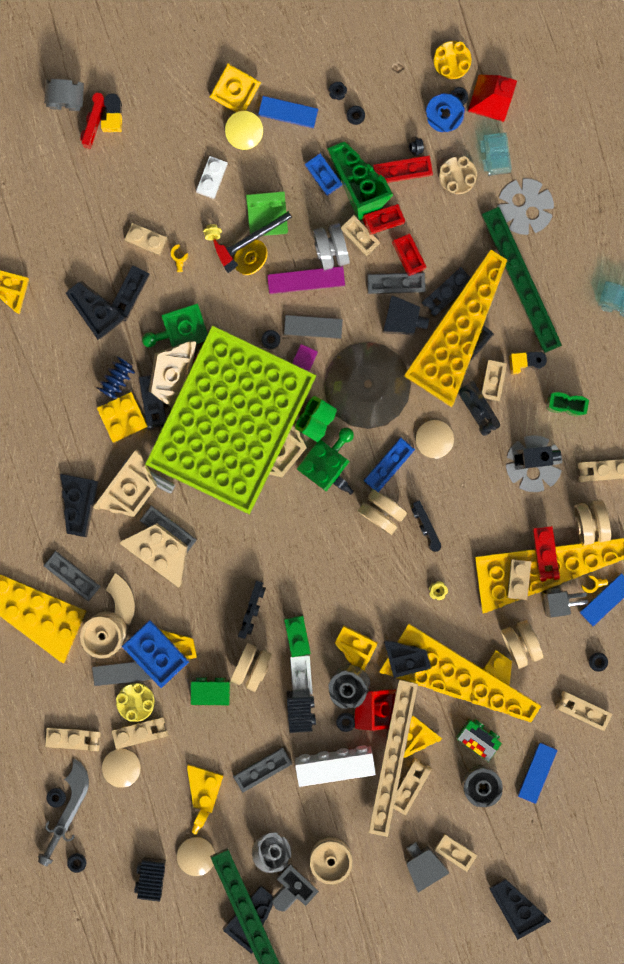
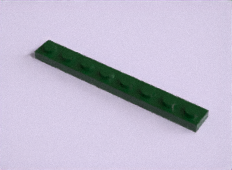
[481,207,562,354]
[210,848,280,964]

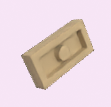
[341,215,380,257]
[125,223,168,256]
[481,360,507,402]
[507,559,531,600]
[434,833,477,872]

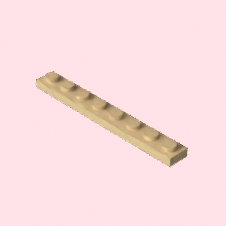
[369,680,418,837]

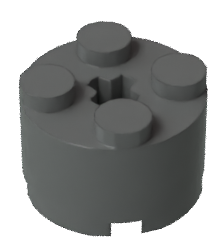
[44,79,84,111]
[329,664,370,709]
[462,765,503,807]

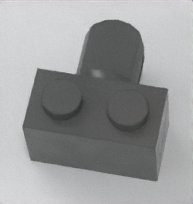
[542,588,588,618]
[272,863,319,912]

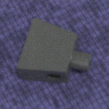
[405,842,449,893]

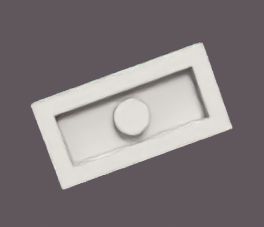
[196,156,228,199]
[290,655,313,695]

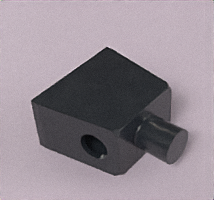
[383,296,430,335]
[513,446,562,470]

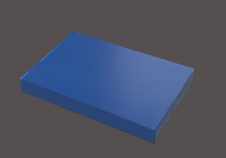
[122,620,190,688]

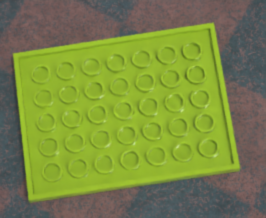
[145,326,316,515]

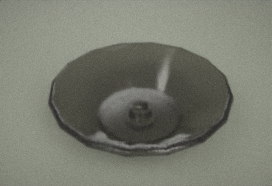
[324,342,411,429]

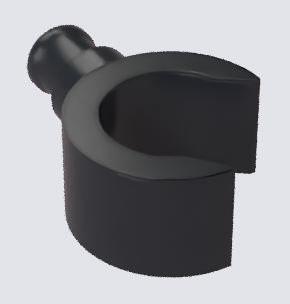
[333,476,354,495]

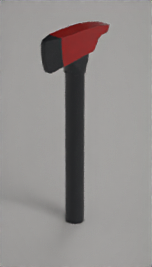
[213,211,292,273]

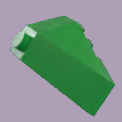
[327,141,393,220]

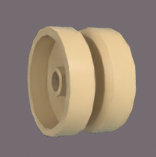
[358,489,407,535]
[574,500,611,546]
[80,611,128,658]
[501,619,543,669]
[231,643,272,692]
[310,837,352,884]

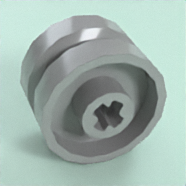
[313,223,350,271]

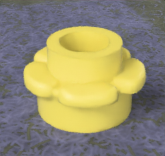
[203,224,222,240]
[429,581,448,600]

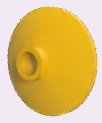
[234,240,268,275]

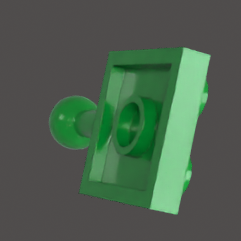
[142,304,208,348]
[297,427,354,492]

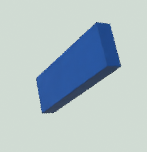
[258,96,318,129]
[364,437,415,492]
[579,573,624,626]
[517,742,558,804]

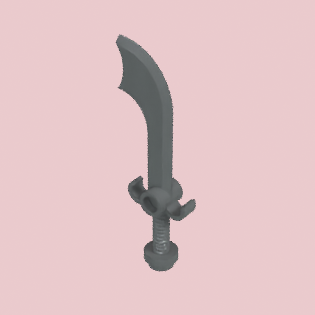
[38,759,89,867]

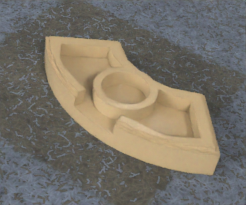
[106,573,135,626]

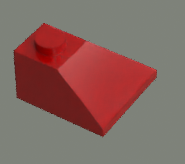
[468,75,517,122]
[355,689,397,731]

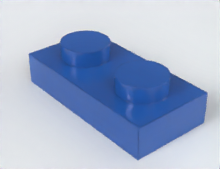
[305,154,342,196]

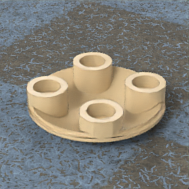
[439,156,477,194]
[416,420,454,458]
[102,748,141,787]
[177,837,215,876]

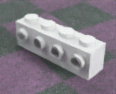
[295,745,376,787]

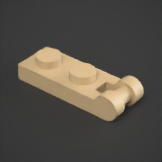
[577,459,624,482]
[555,691,612,731]
[112,717,169,749]
[45,727,101,751]
[393,758,432,815]

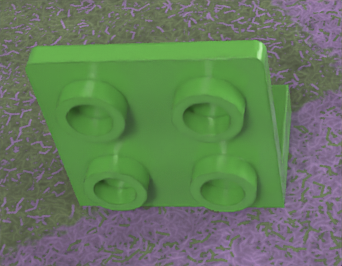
[246,192,288,236]

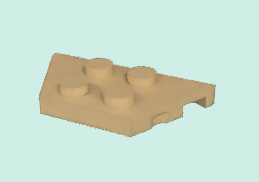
[149,341,196,408]
[269,422,306,477]
[93,449,157,517]
[120,523,188,588]

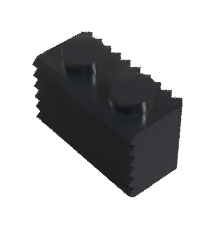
[287,689,316,733]
[134,857,166,902]

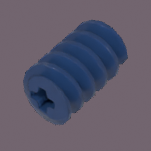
[96,356,135,399]

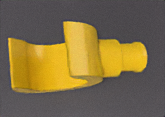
[171,244,188,272]
[580,575,608,593]
[191,809,210,834]

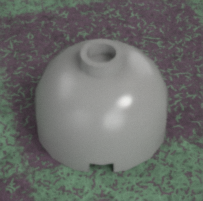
[251,833,291,873]

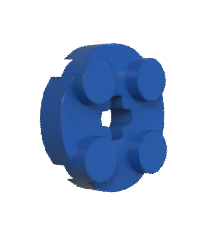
[426,93,465,132]

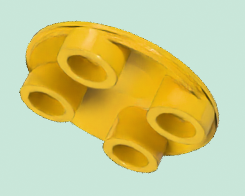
[434,41,472,79]

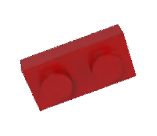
[363,204,406,235]
[392,234,427,276]

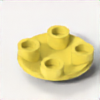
[225,111,263,150]
[116,683,155,722]

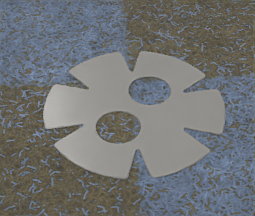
[498,179,554,235]
[506,435,562,492]

